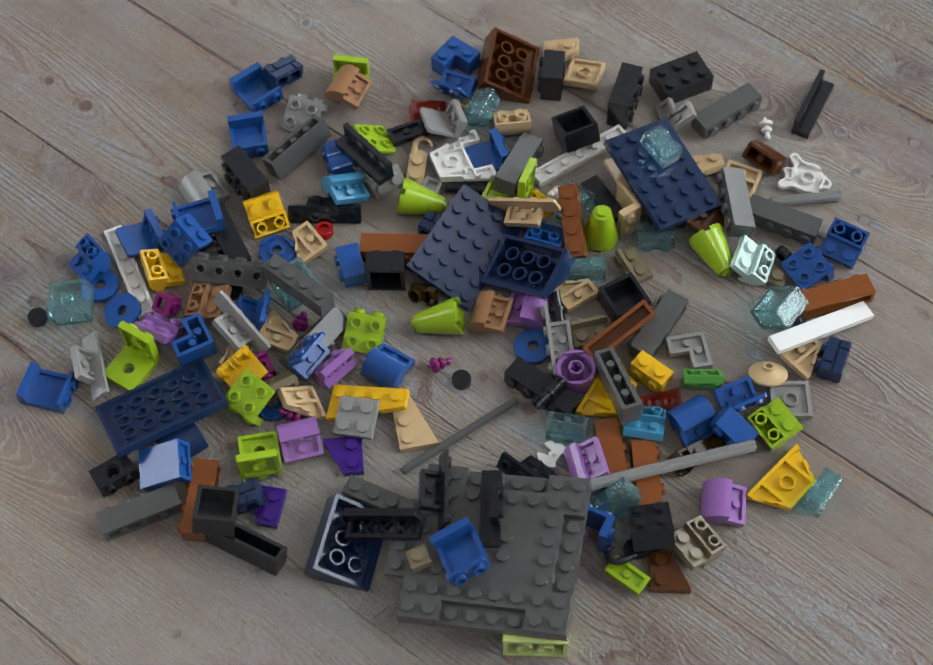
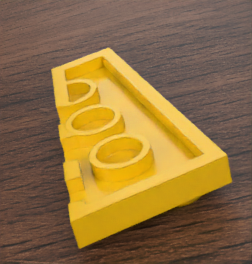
[326,385,410,422]

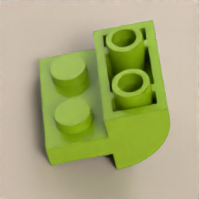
[746,397,803,451]

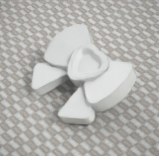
[537,440,566,470]

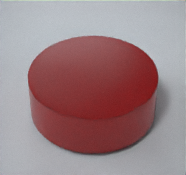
[315,221,334,240]

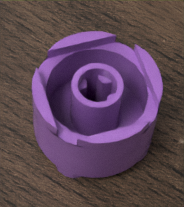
[556,350,596,395]

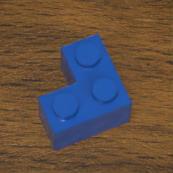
[431,35,480,76]
[171,312,217,366]

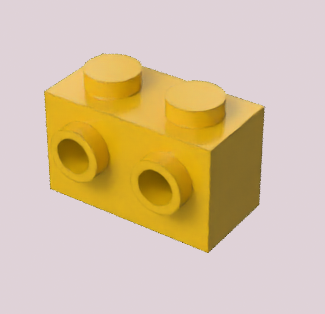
[629,350,674,396]

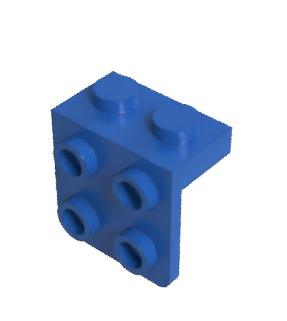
[429,69,478,100]
[464,128,510,171]
[115,209,165,258]
[158,212,213,268]
[781,242,835,290]
[236,289,272,331]
[287,332,330,380]
[712,375,768,412]
[586,504,616,553]

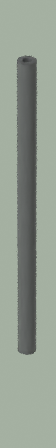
[400,397,519,475]

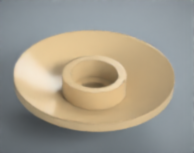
[748,361,788,387]

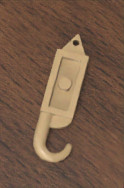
[406,136,433,185]

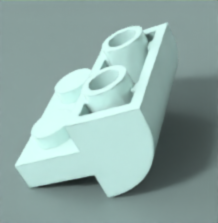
[729,235,776,286]

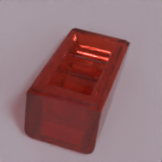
[409,99,447,121]
[640,388,683,411]

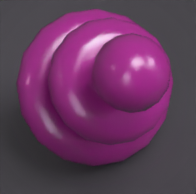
[292,311,308,332]
[427,357,452,373]
[278,408,303,422]

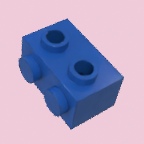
[333,242,367,288]
[708,406,759,445]

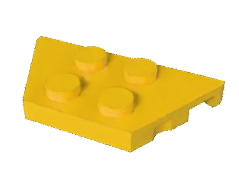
[576,366,637,417]
[746,444,816,511]

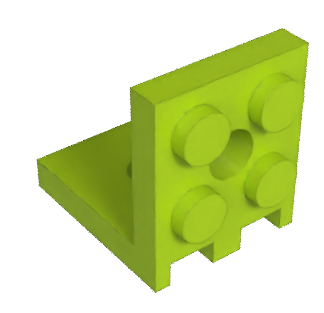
[482,157,537,200]
[105,320,162,391]
[236,430,283,480]

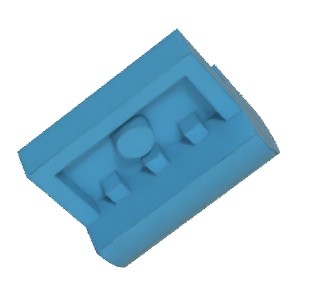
[320,172,370,205]
[623,406,667,442]

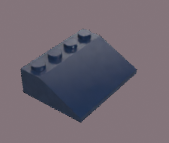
[481,234,576,300]
[304,493,385,592]

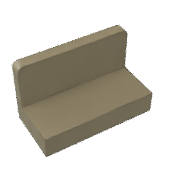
[264,370,300,405]

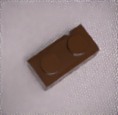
[742,139,787,176]

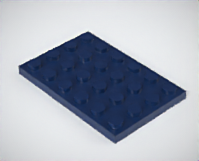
[603,117,722,233]
[405,184,523,311]
[95,357,229,458]

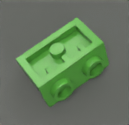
[681,369,724,389]

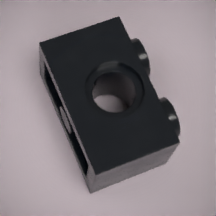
[88,455,139,498]

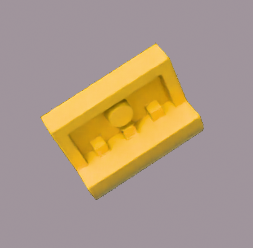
[242,190,290,239]
[139,249,185,292]

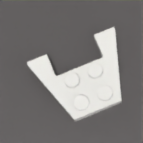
[429,129,497,182]

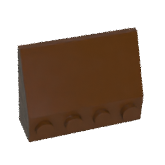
[474,27,540,104]

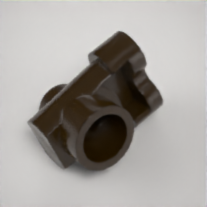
[408,282,439,307]

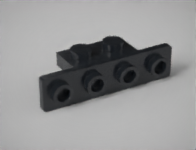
[288,195,362,223]
[418,449,452,531]
[496,451,559,479]
[479,470,505,548]

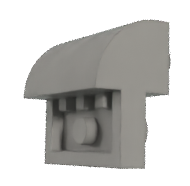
[178,169,230,203]

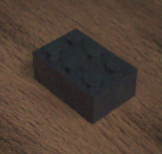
[649,51,714,103]
[606,62,645,129]
[221,145,271,201]

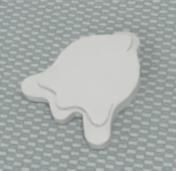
[777,153,832,194]

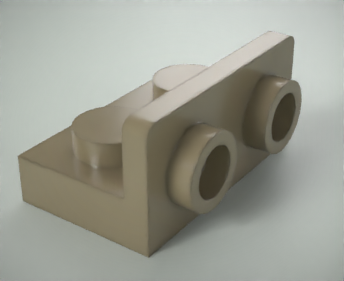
[614,246,653,284]
[570,314,608,350]

